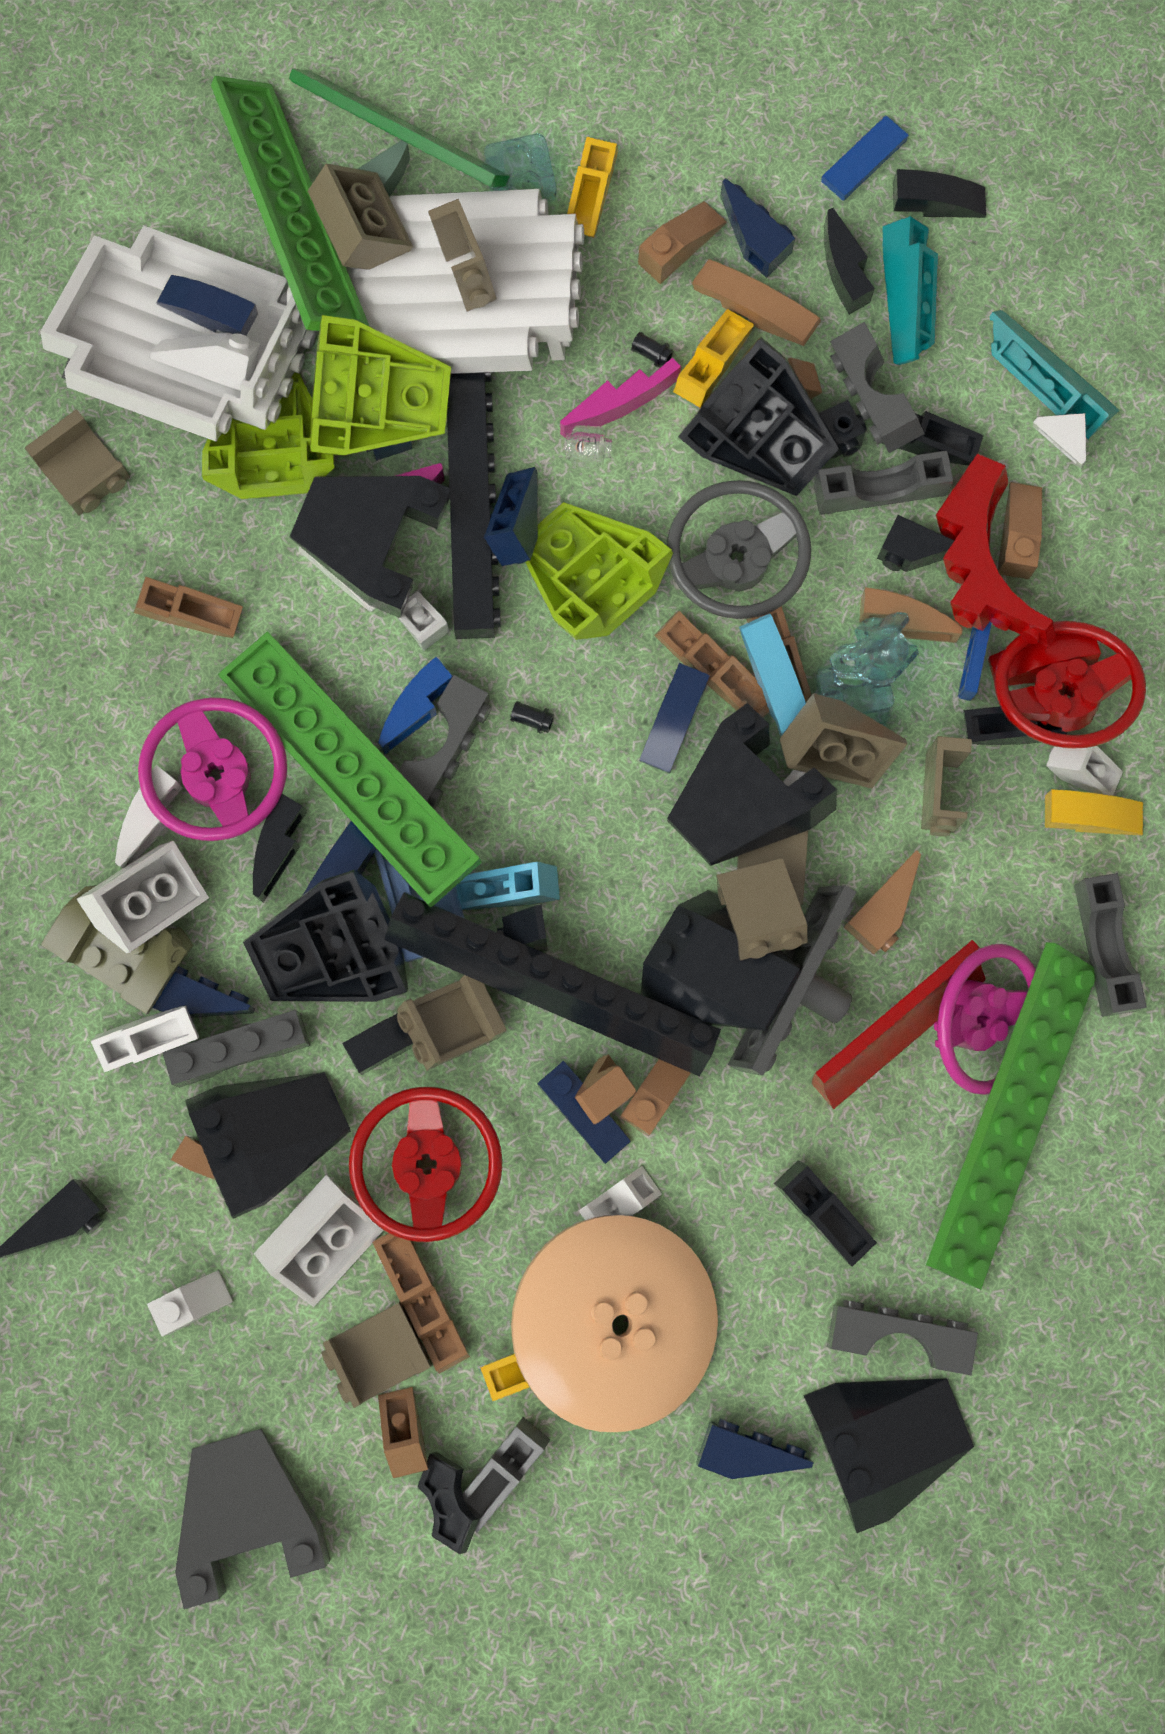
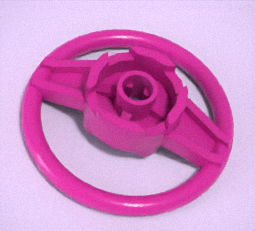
[138,697,287,841]
[934,944,1036,1095]

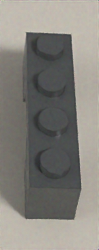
[830,322,924,453]
[814,451,953,515]
[399,675,492,809]
[1074,873,1147,1017]
[162,1010,310,1088]
[827,1300,978,1376]

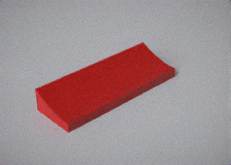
[811,940,986,1109]

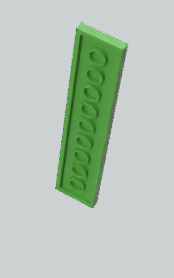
[211,76,369,331]
[218,631,482,907]
[926,942,1095,1290]

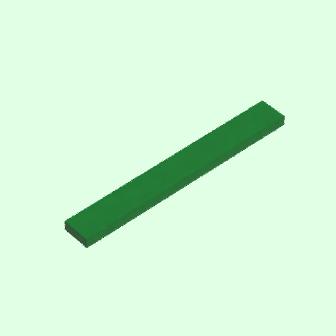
[289,68,510,187]

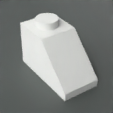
[1046,746,1123,796]
[147,1270,233,1336]

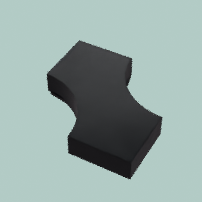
[418,1452,479,1554]

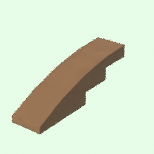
[692,259,821,346]
[654,611,769,718]
[372,1233,470,1374]

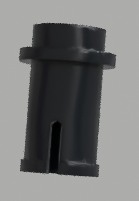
[631,332,674,368]
[510,701,554,734]

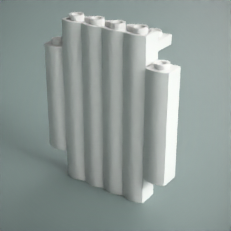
[346,189,584,373]
[40,225,316,441]

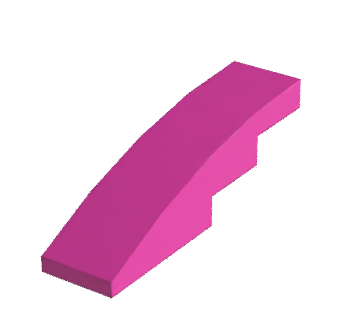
[560,358,681,438]

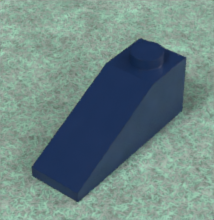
[484,467,538,566]
[537,1061,631,1164]

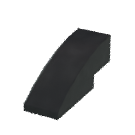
[893,169,986,218]
[824,208,875,315]
[874,411,984,466]
[963,706,1067,745]
[253,794,307,903]
[342,1013,413,1075]
[774,1160,877,1267]

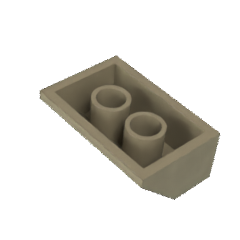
[307,163,413,270]

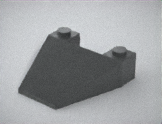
[175,1429,331,1610]

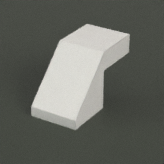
[579,1166,662,1220]

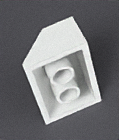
[77,841,209,953]
[254,1175,384,1307]

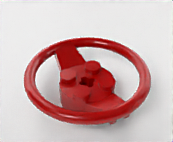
[994,621,1146,749]
[349,1087,503,1242]

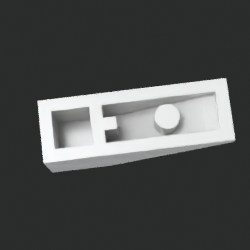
[150,333,260,391]

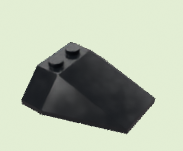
[678,337,839,496]
[243,870,408,1002]
[641,890,802,1031]
[185,1072,351,1219]
[803,1378,974,1533]

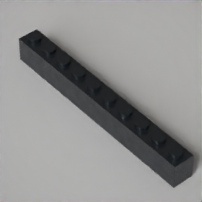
[447,372,501,639]
[384,892,721,1077]

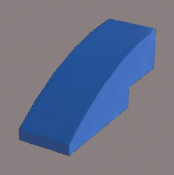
[378,657,453,755]

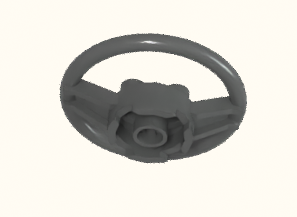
[667,480,811,619]

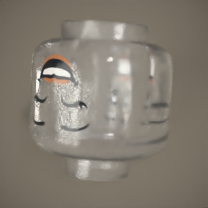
[566,425,612,469]

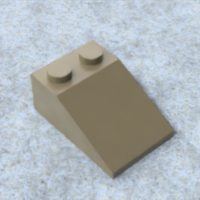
[779,693,907,789]

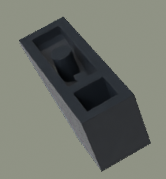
[0,1179,108,1258]

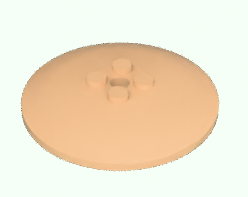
[511,1215,718,1432]

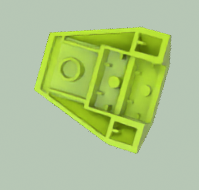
[310,315,451,455]
[202,372,335,499]
[525,502,673,640]

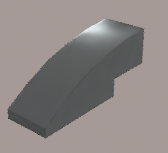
[462,1417,550,1533]

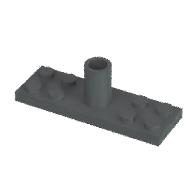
[728,885,856,1076]

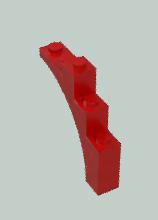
[936,454,1055,647]

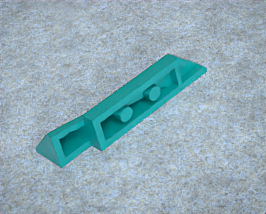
[882,216,938,365]
[990,310,1119,439]

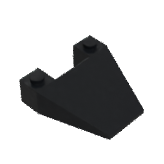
[289,476,451,618]
[667,703,837,866]

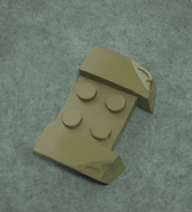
[41,885,193,1014]

